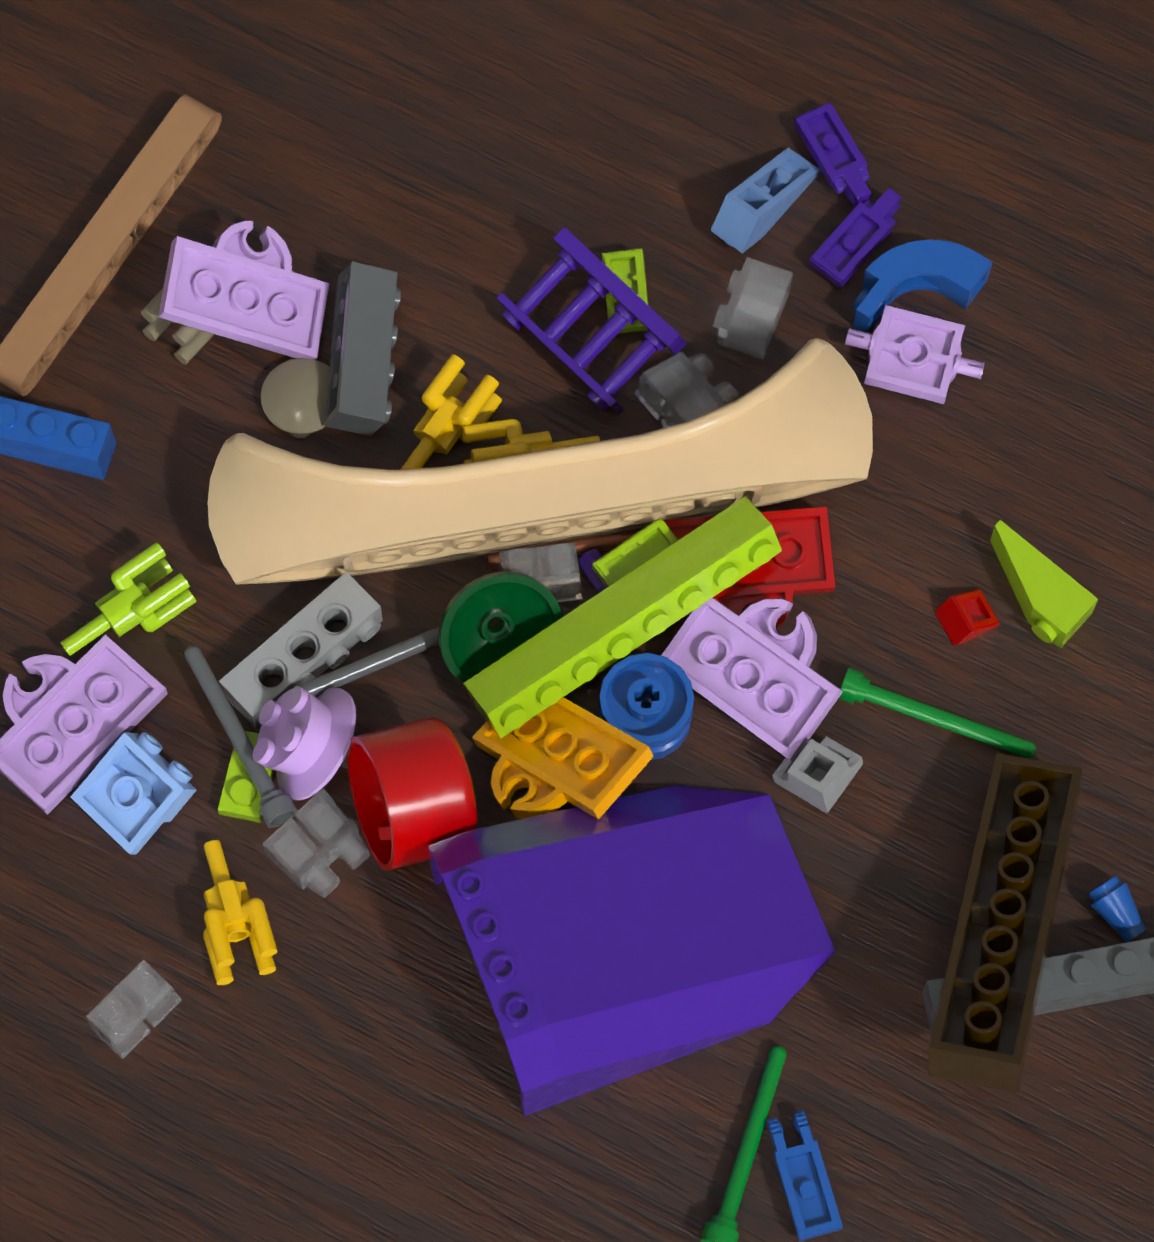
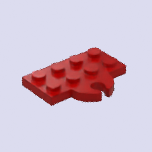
[663,507,836,630]

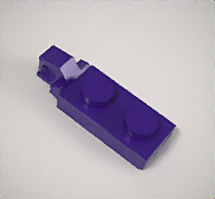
[794,102,871,208]
[809,188,902,289]

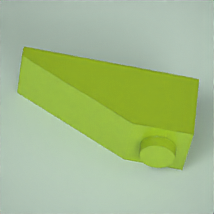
[990,520,1098,649]

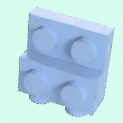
[71,732,197,855]

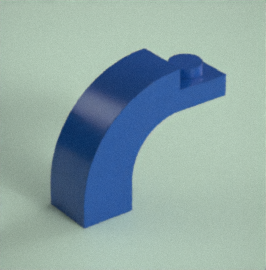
[852,240,993,333]

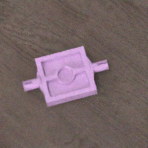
[845,305,985,404]

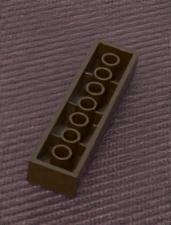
[928,753,1082,1093]

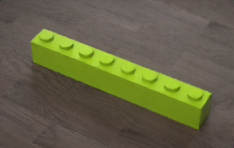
[463,496,782,739]

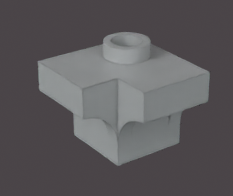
[773,736,863,814]

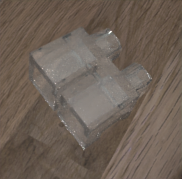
[635,352,738,428]
[499,543,583,602]
[263,788,370,898]
[86,960,182,1059]

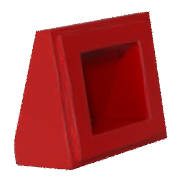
[935,589,1000,646]

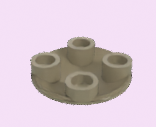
[261,358,330,438]

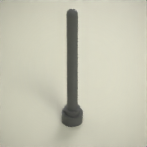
[297,626,439,697]
[184,645,298,828]

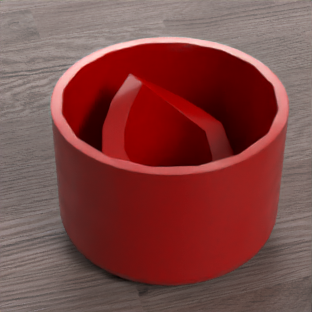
[347,718,477,871]

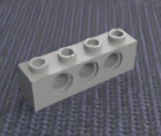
[219,571,383,730]

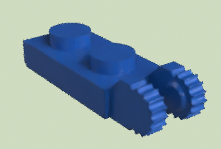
[767,1110,843,1242]

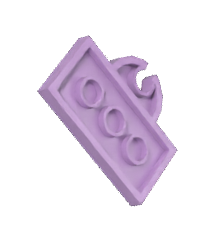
[158,221,329,360]
[661,598,843,761]
[0,635,168,815]

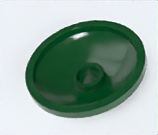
[438,571,563,683]

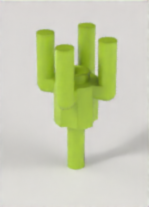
[60,542,196,656]

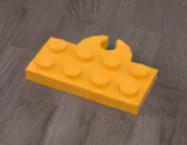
[472,697,654,820]

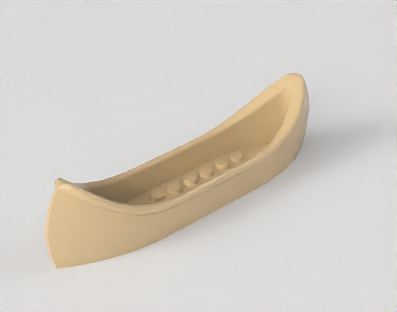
[207,338,873,584]

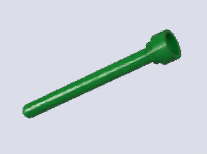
[838,667,1037,758]
[700,1045,787,1242]

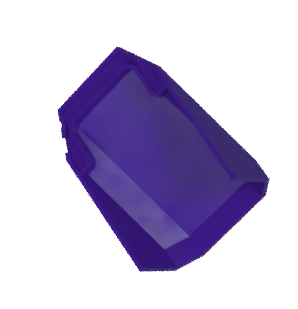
[428,786,835,1117]

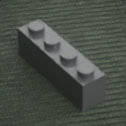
[324,261,401,436]

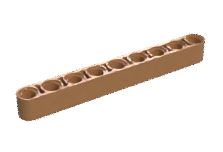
[0,95,222,396]

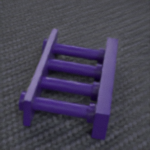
[497,227,687,415]

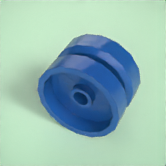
[599,653,694,760]

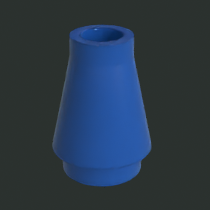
[1087,875,1147,943]

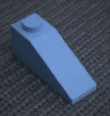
[710,147,820,253]

